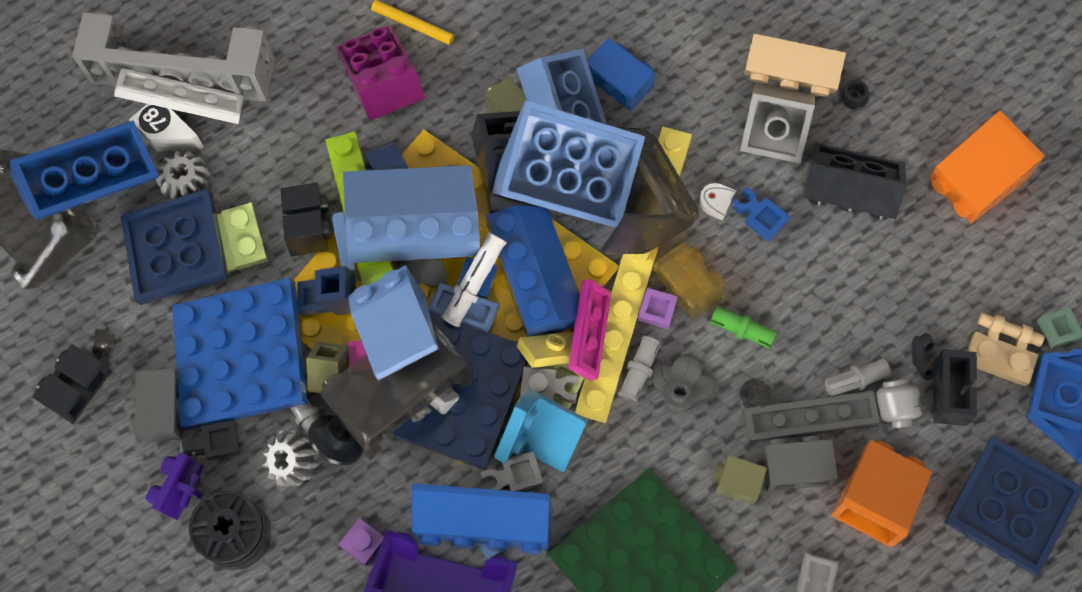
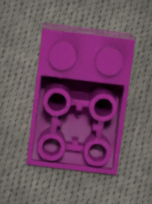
[335,25,425,121]

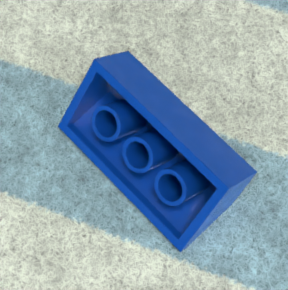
[10,120,159,220]
[486,205,580,337]
[412,483,553,554]

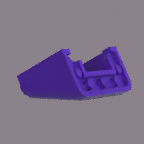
[363,530,518,592]

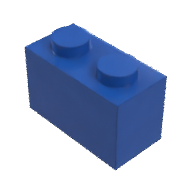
[587,38,655,111]

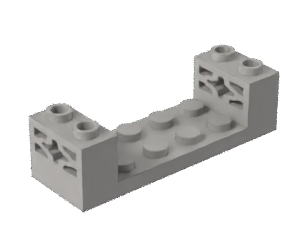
[72,12,275,102]

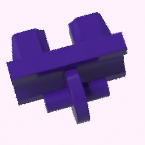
[145,453,204,520]

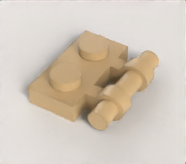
[967,312,1045,387]

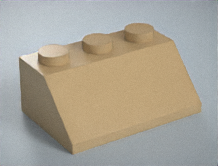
[744,34,846,97]

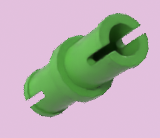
[710,305,778,350]

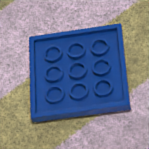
[172,277,308,430]

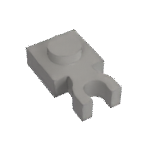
[520,367,579,403]
[481,451,544,492]

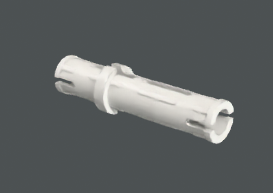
[441,232,507,327]

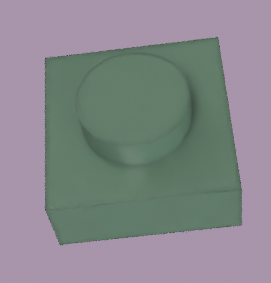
[1037,307,1082,349]

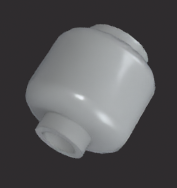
[876,379,922,428]

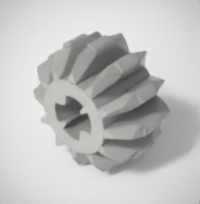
[156,150,210,200]
[261,431,319,487]

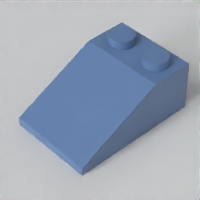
[516,48,607,125]
[348,265,439,380]

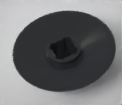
[308,415,364,465]

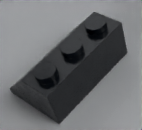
[803,142,907,220]

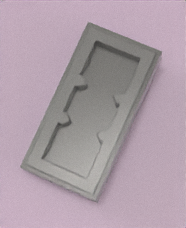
[796,553,839,592]

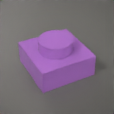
[638,288,678,329]
[338,518,384,566]

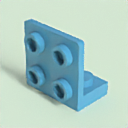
[494,389,588,472]

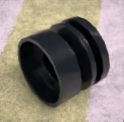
[188,490,272,571]

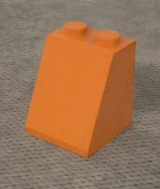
[929,111,1045,224]
[831,440,932,548]

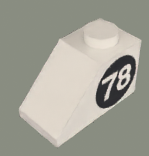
[129,104,204,151]

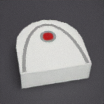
[699,183,736,221]

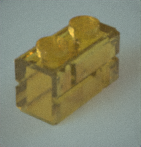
[653,242,725,320]

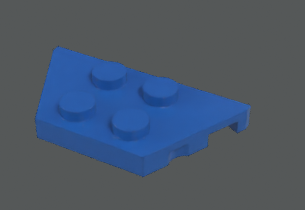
[1026,348,1082,465]

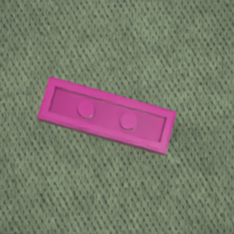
[568,279,612,381]

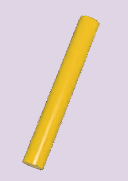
[371,0,455,45]

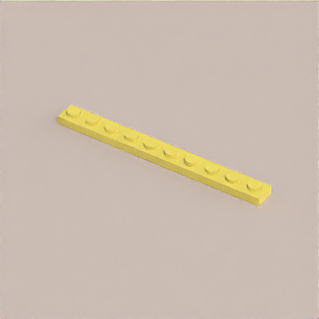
[575,126,692,423]

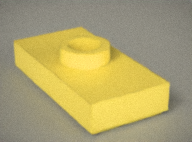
[517,331,574,368]

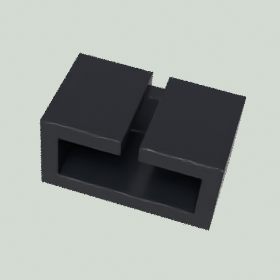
[280,182,332,257]
[32,344,112,424]
[933,349,977,426]

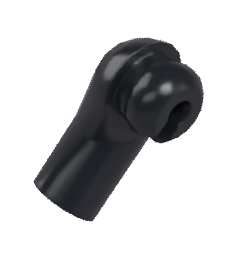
[911,333,937,380]

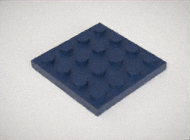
[362,312,528,470]

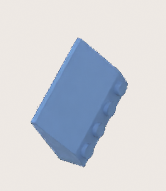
[492,100,645,229]
[343,165,480,263]

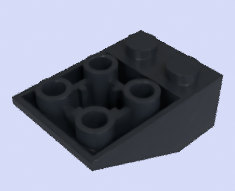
[471,111,539,214]

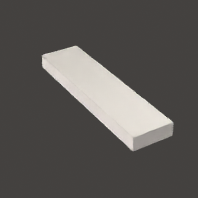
[114,68,244,124]

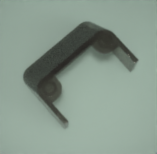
[602,126,700,254]

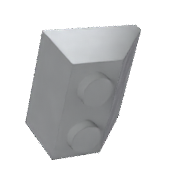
[740,82,815,163]

